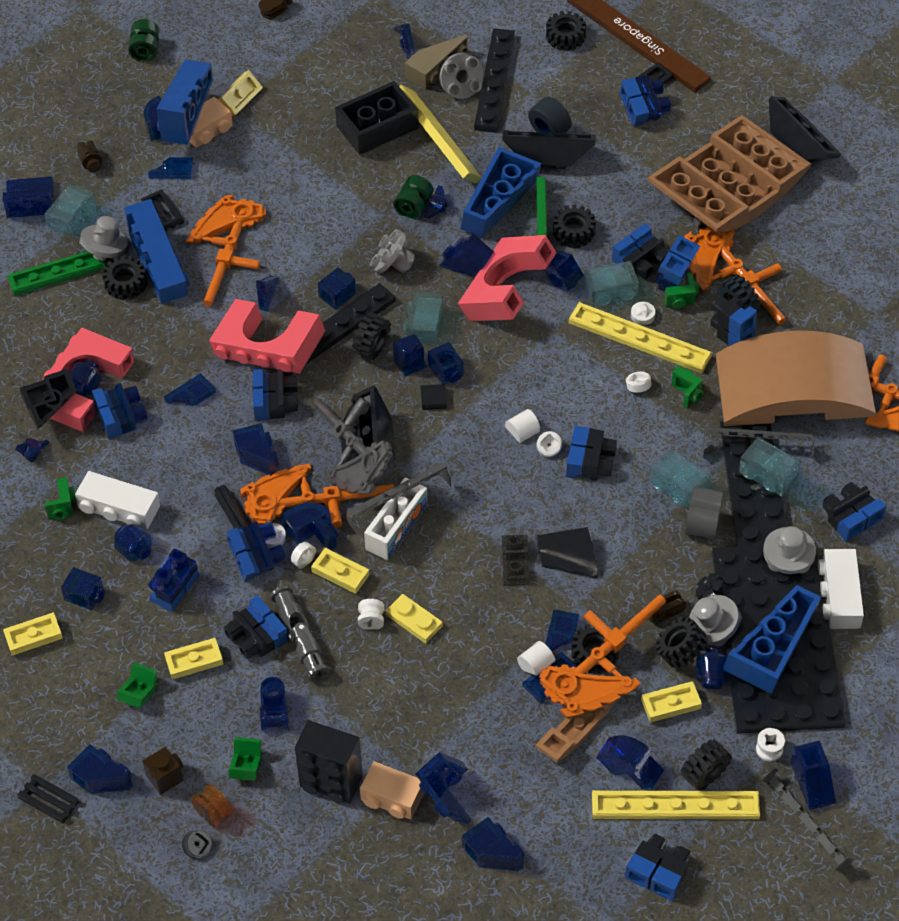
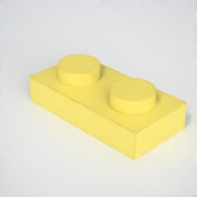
[218,70,263,117]
[311,548,370,594]
[386,594,443,644]
[3,612,63,656]
[164,638,223,680]
[641,681,702,723]

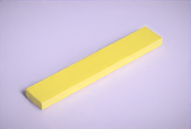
[399,85,482,183]
[569,302,712,374]
[592,791,760,819]

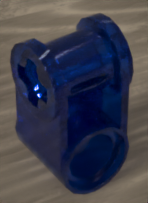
[260,677,289,731]

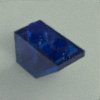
[439,233,494,276]
[232,423,279,476]
[790,740,836,810]
[67,744,133,794]
[462,817,524,871]

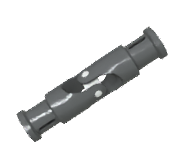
[270,585,331,683]

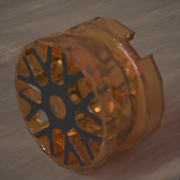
[191,784,234,828]

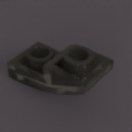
[502,535,529,586]

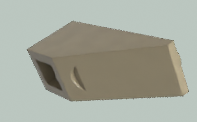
[404,35,468,89]

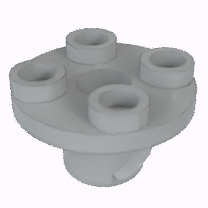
[440,53,484,99]
[79,216,128,261]
[370,229,415,273]
[763,526,816,574]
[689,595,742,647]

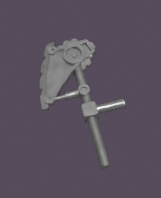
[313,397,393,494]

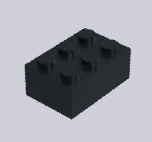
[335,81,418,155]
[295,720,363,804]

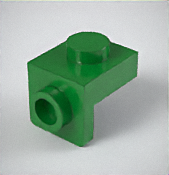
[664,273,699,309]
[671,365,703,409]
[45,477,76,520]
[116,663,158,708]
[229,737,262,781]

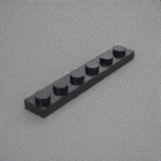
[474,28,515,132]
[275,283,396,376]

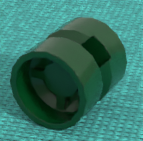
[128,19,160,61]
[393,175,434,220]

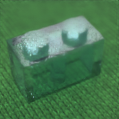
[45,182,97,238]
[584,261,639,306]
[403,291,443,346]
[739,437,801,496]
[650,449,711,508]

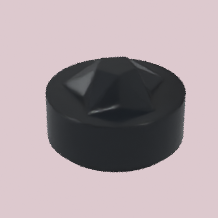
[182,830,212,858]

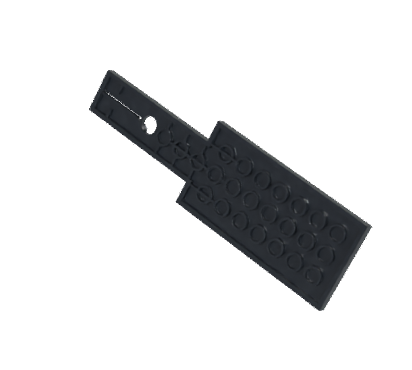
[712,421,846,734]

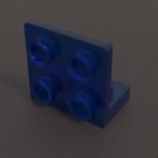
[3,176,54,218]
[415,752,472,824]

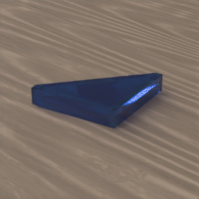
[394,23,416,60]
[256,275,279,311]

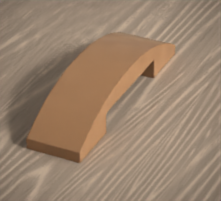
[535,674,618,763]

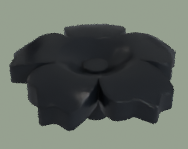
[695,573,725,600]

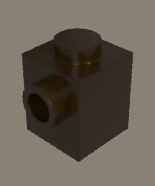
[142,746,183,795]

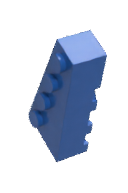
[156,59,213,145]
[461,147,542,238]
[124,199,190,304]
[723,585,821,694]

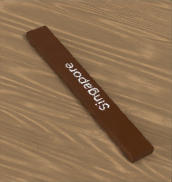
[567,0,711,93]

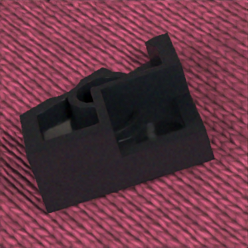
[20,369,76,429]
[537,527,598,579]

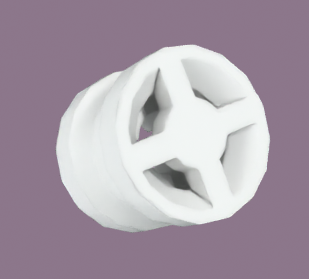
[358,599,384,629]
[756,728,785,762]

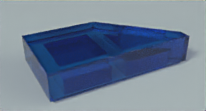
[148,157,193,179]
[164,373,216,406]
[545,609,579,652]

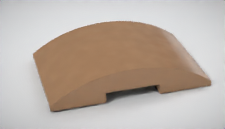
[647,115,811,232]
[716,331,876,426]

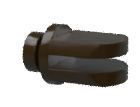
[258,0,293,20]
[77,140,102,172]
[648,590,687,622]

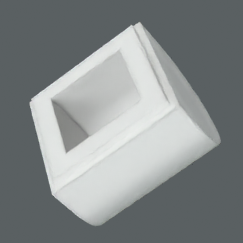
[505,409,540,443]
[517,641,556,675]

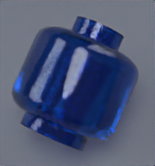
[69,360,102,397]
[114,524,152,562]
[695,648,730,689]

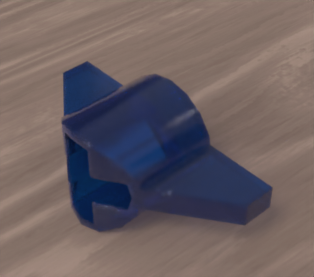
[424,185,448,219]
[16,438,49,462]

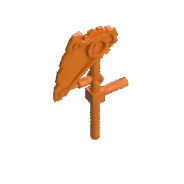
[186,195,266,307]
[684,226,786,325]
[865,355,899,431]
[240,463,394,528]
[539,595,666,718]

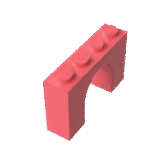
[458,235,556,321]
[209,299,325,374]
[43,328,135,432]

